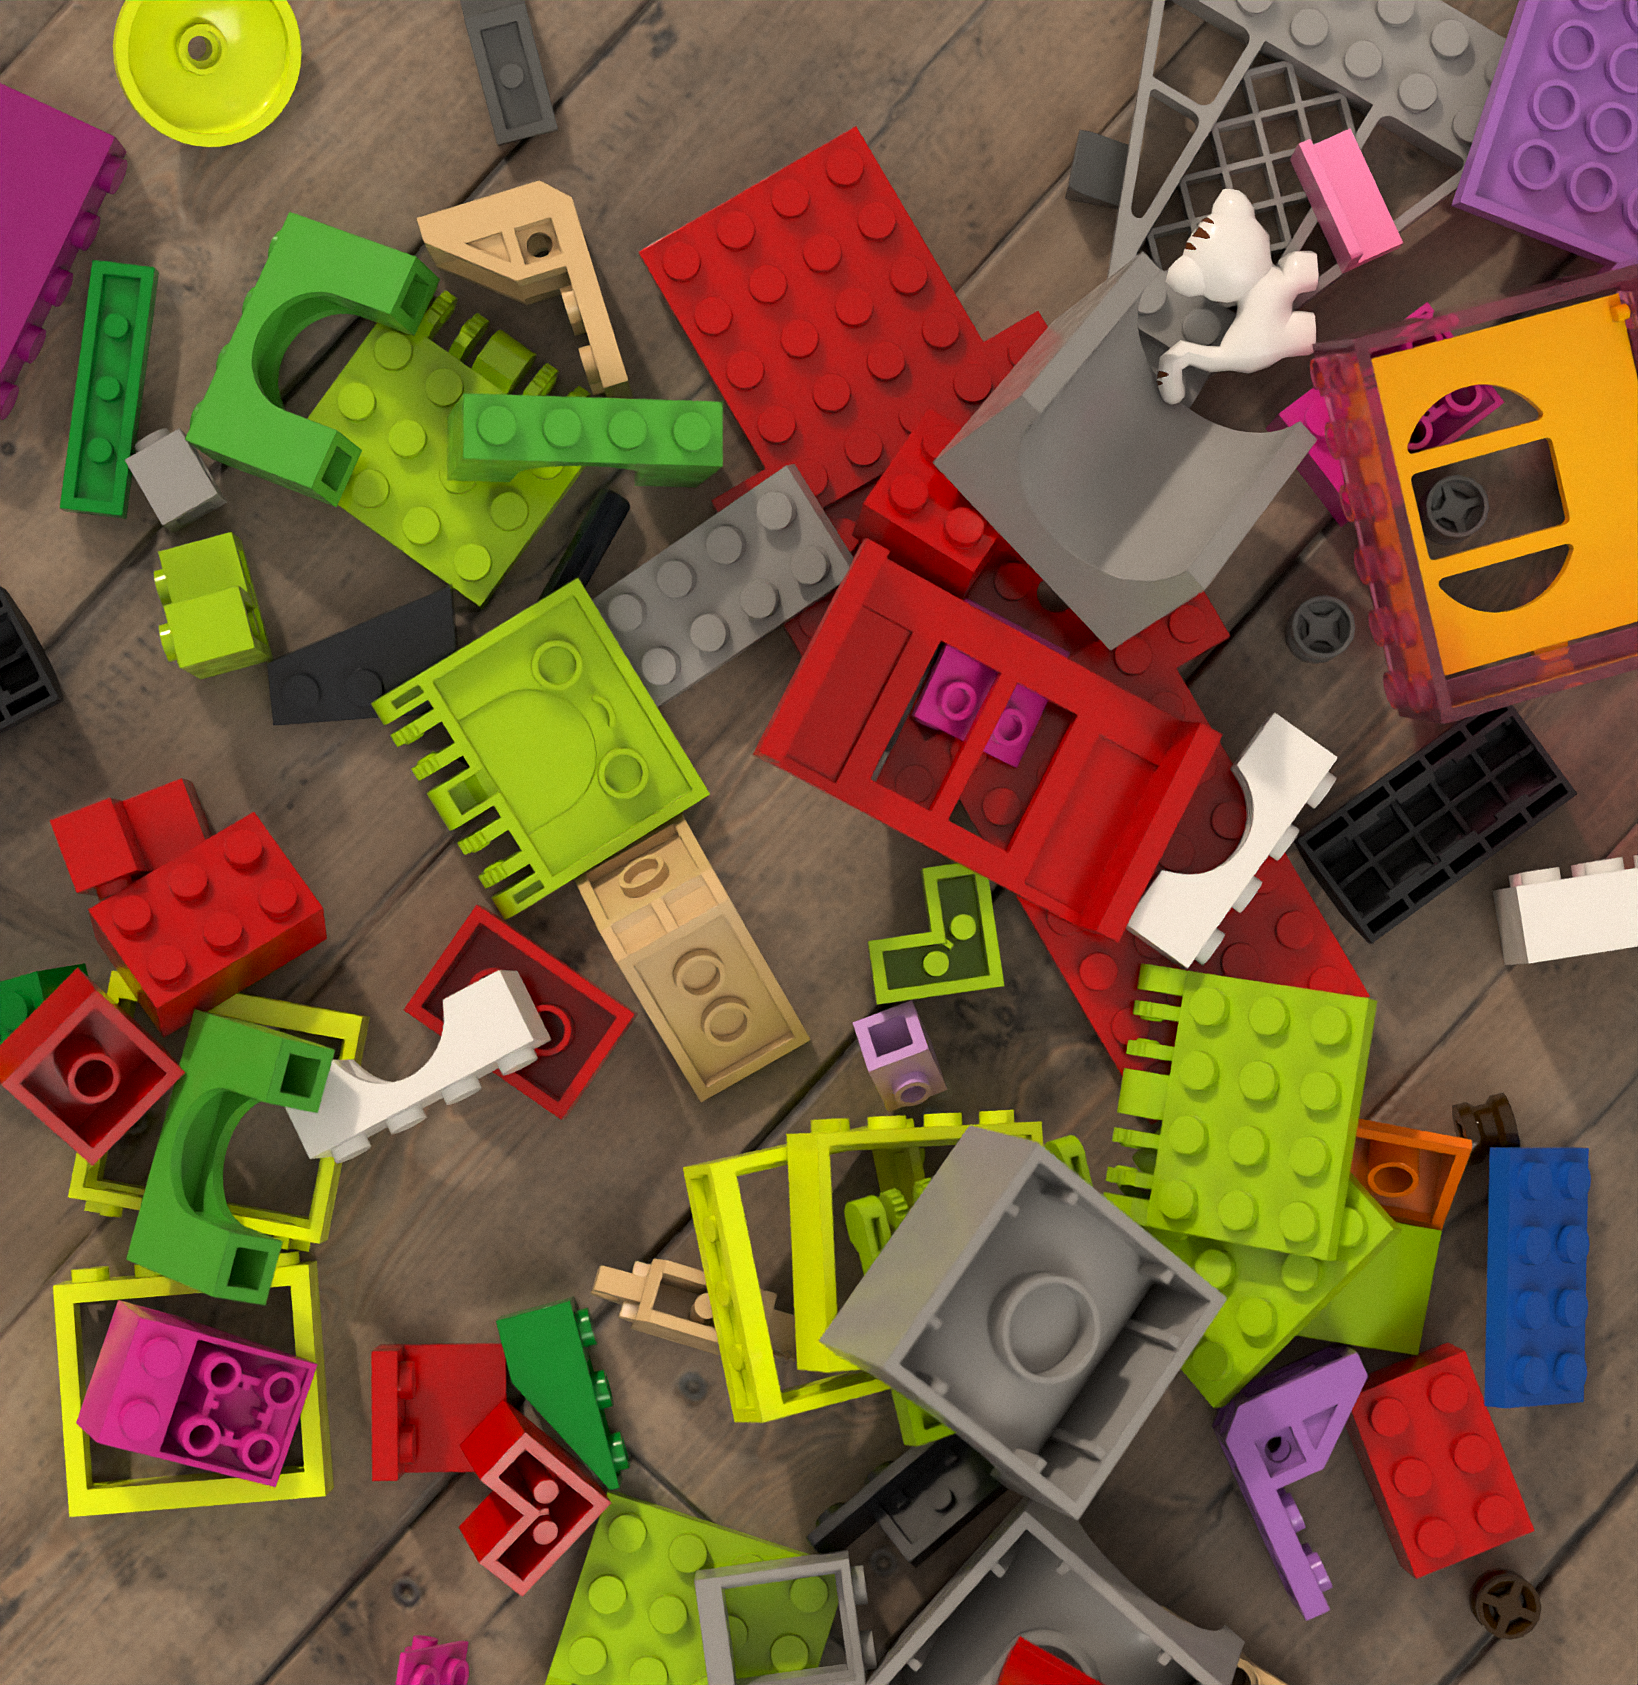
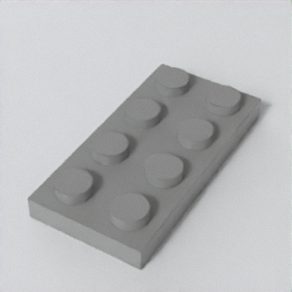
[592,464,854,708]

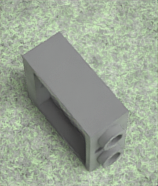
[694,1549,877,1685]

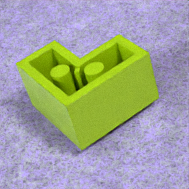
[154,532,273,679]
[867,863,1004,1005]

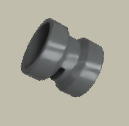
[1417,475,1489,546]
[1284,595,1356,664]

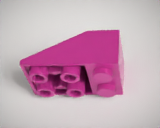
[1265,302,1505,527]
[76,1300,318,1487]

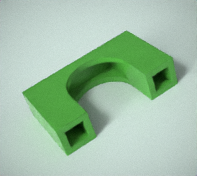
[185,212,440,507]
[447,393,723,487]
[126,1009,335,1305]

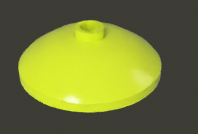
[113,0,302,147]

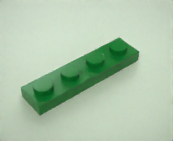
[60,260,159,519]

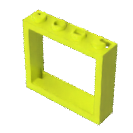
[68,971,370,1252]
[786,1110,1043,1372]
[682,1118,925,1423]
[53,1251,334,1517]

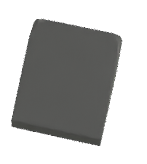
[1065,129,1128,209]

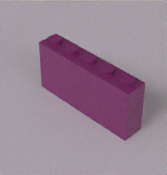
[0,83,128,420]

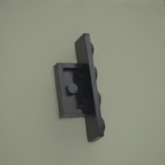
[806,1433,1008,1568]

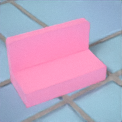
[1290,128,1403,274]

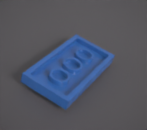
[1484,1147,1591,1408]

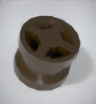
[1452,1093,1520,1166]
[1469,1568,1542,1640]

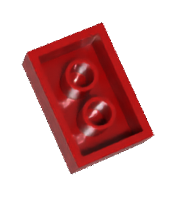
[88,812,327,1038]
[403,904,638,1120]
[1345,1342,1535,1579]

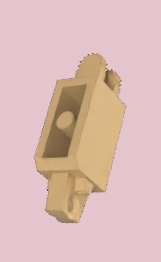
[591,1259,797,1362]

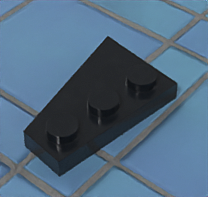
[267,584,458,726]

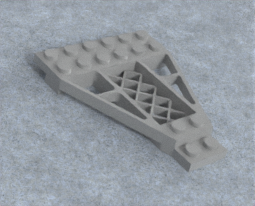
[1106,0,1506,409]

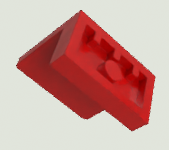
[371,1343,507,1481]

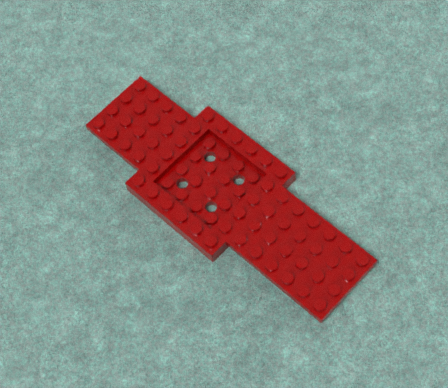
[639,126,1370,1125]

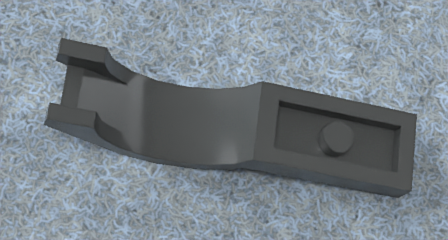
[460,0,558,146]

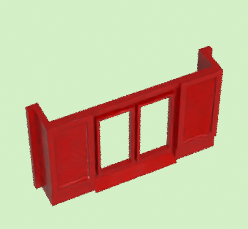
[753,538,1223,942]

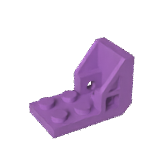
[1212,1342,1368,1621]

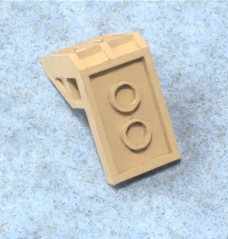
[417,180,634,399]
[574,813,811,1102]

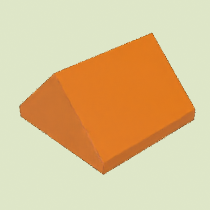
[1350,1118,1472,1230]

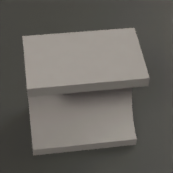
[932,252,1317,650]
[819,1125,1227,1521]
[866,1496,1245,1685]

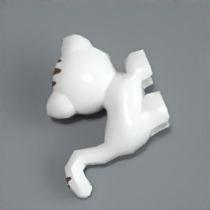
[1157,189,1319,405]

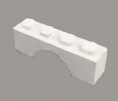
[1125,712,1338,969]
[285,970,551,1164]

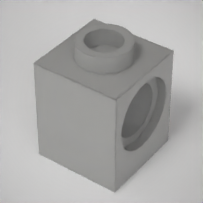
[125,428,227,533]

